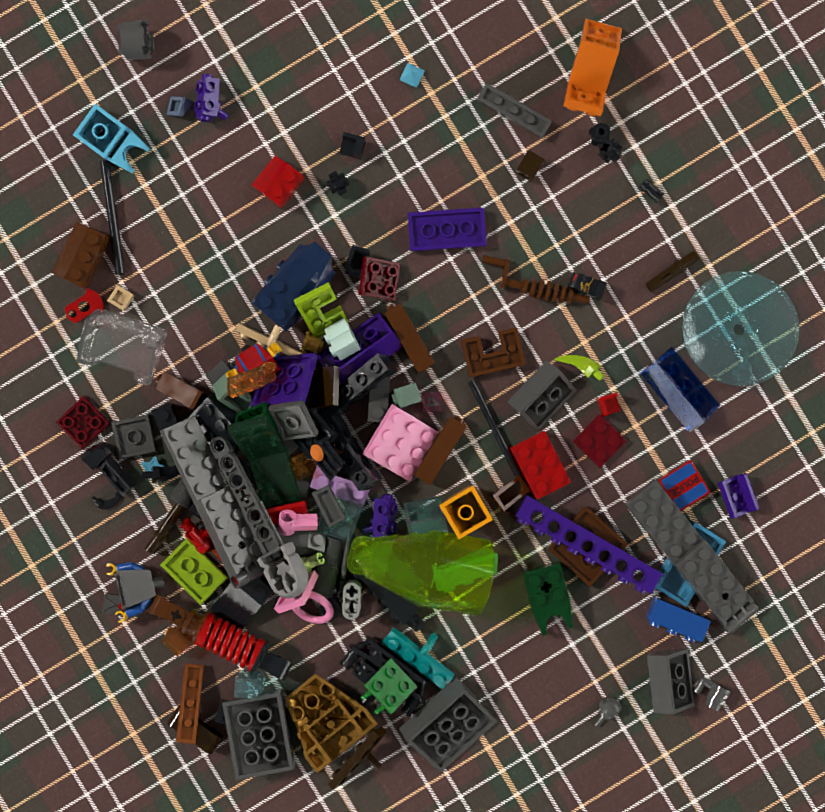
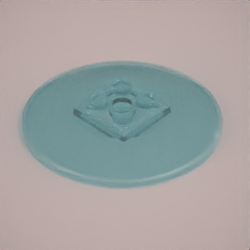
[682,271,799,386]

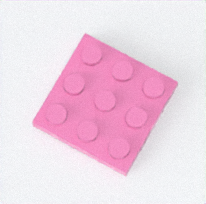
[362,404,439,482]

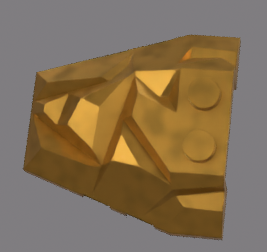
[285,674,378,773]

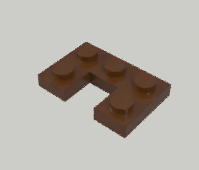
[461,327,526,378]

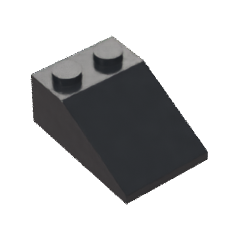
[210,576,274,630]

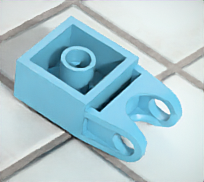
[73,104,150,174]

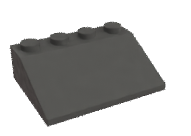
[399,677,498,773]
[222,688,295,780]

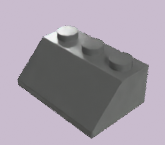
[507,360,577,432]
[647,648,695,714]

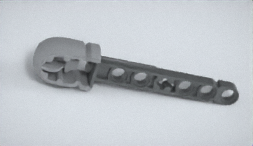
[210,436,308,598]

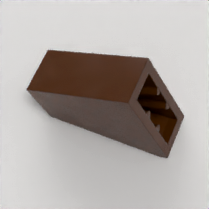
[155,371,208,410]

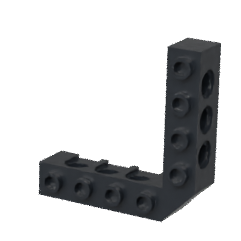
[317,353,397,491]

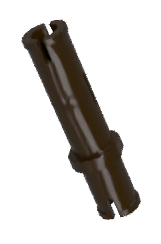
[645,251,699,293]
[145,503,186,554]

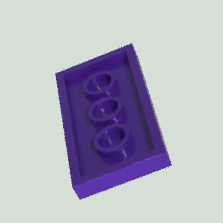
[408,207,487,252]

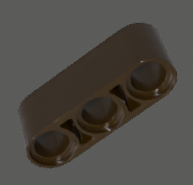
[167,706,223,754]

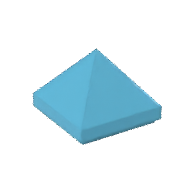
[400,63,425,88]

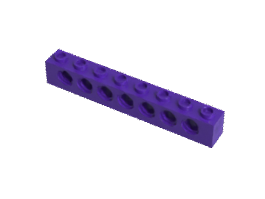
[515,495,663,595]

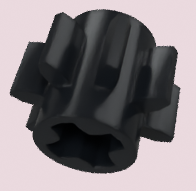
[598,138,623,164]
[326,171,349,196]

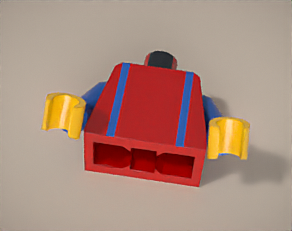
[225,342,282,389]

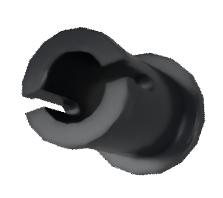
[639,179,664,203]

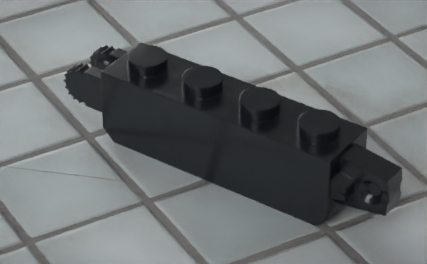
[348,547,425,632]

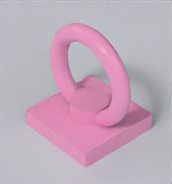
[274,571,334,624]

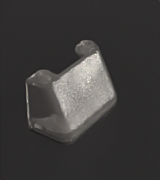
[76,309,168,385]

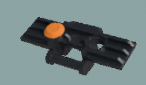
[293,407,345,481]

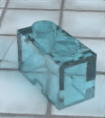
[234,669,266,699]

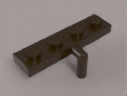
[328,727,387,790]

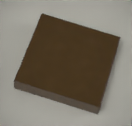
[309,366,340,409]

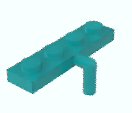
[381,627,455,689]

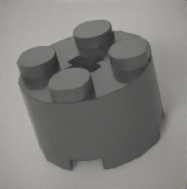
[117,20,154,60]

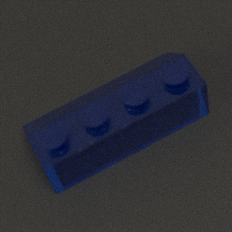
[640,347,720,433]

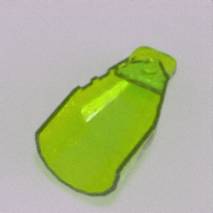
[347,530,494,616]

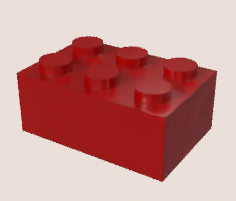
[509,431,571,500]

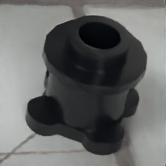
[588,123,610,146]

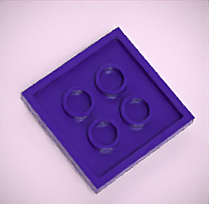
[251,353,318,407]

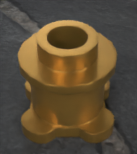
[300,330,324,354]

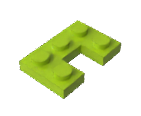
[294,282,349,337]

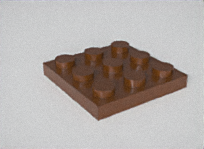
[547,505,628,587]

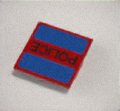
[658,460,711,511]

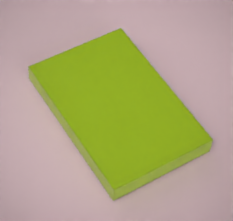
[160,538,229,605]

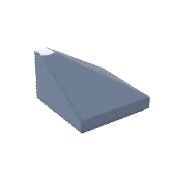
[166,96,193,117]

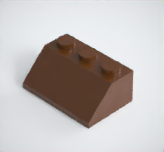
[52,222,111,289]

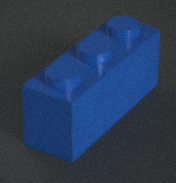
[645,597,711,643]

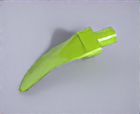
[555,355,604,381]

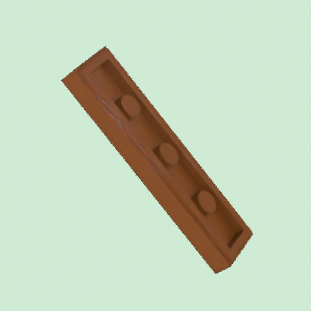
[176,663,204,744]

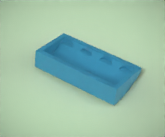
[655,520,726,607]

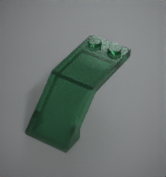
[228,416,302,509]

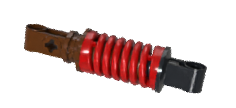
[147,594,293,681]

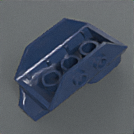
[251,242,335,332]

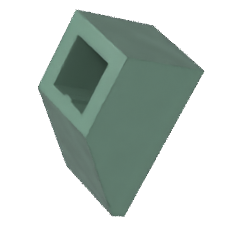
[392,383,422,409]

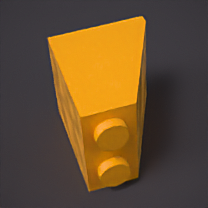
[439,485,493,539]

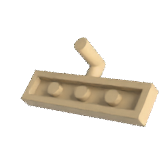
[235,323,306,356]

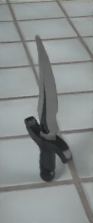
[336,535,349,599]

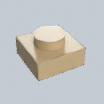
[107,285,135,311]

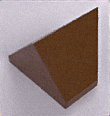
[491,475,530,521]

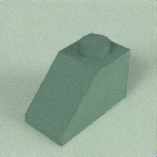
[212,374,253,413]

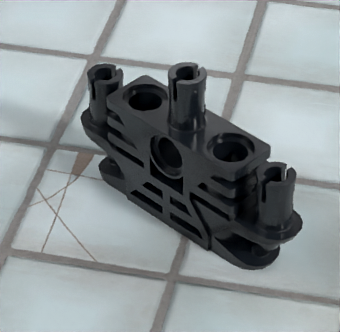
[339,636,429,717]

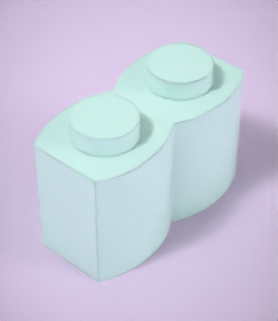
[324,318,361,361]

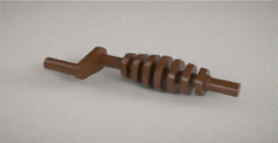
[482,255,590,304]

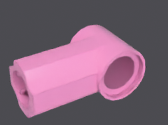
[278,510,318,536]

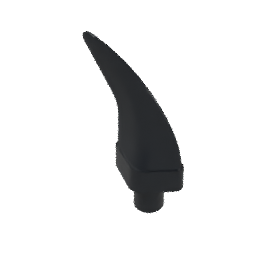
[142,465,180,483]

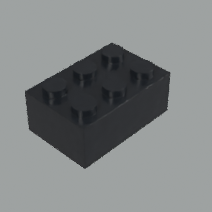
[187,393,250,462]

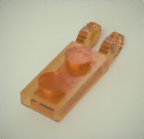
[227,362,276,398]

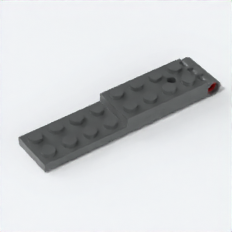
[160,415,265,589]
[625,479,759,635]

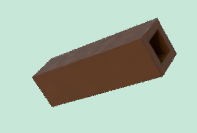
[384,303,435,374]
[414,415,467,485]

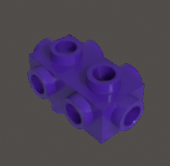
[194,74,229,122]
[362,494,398,541]

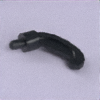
[92,492,122,510]

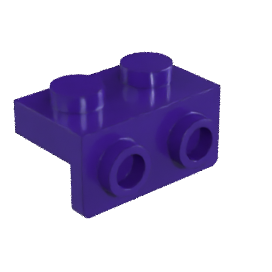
[718,473,759,519]

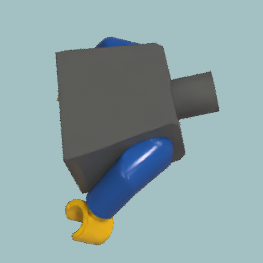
[106,562,164,623]

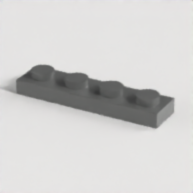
[476,83,552,139]

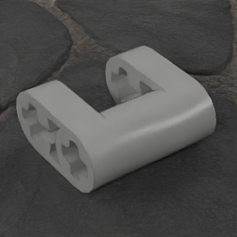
[342,578,362,620]

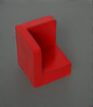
[596,392,621,417]

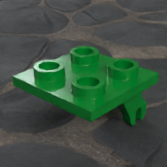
[360,658,417,715]

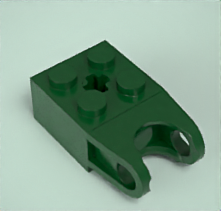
[521,561,573,636]

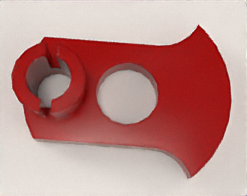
[64,288,104,324]

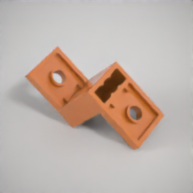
[563,19,622,116]

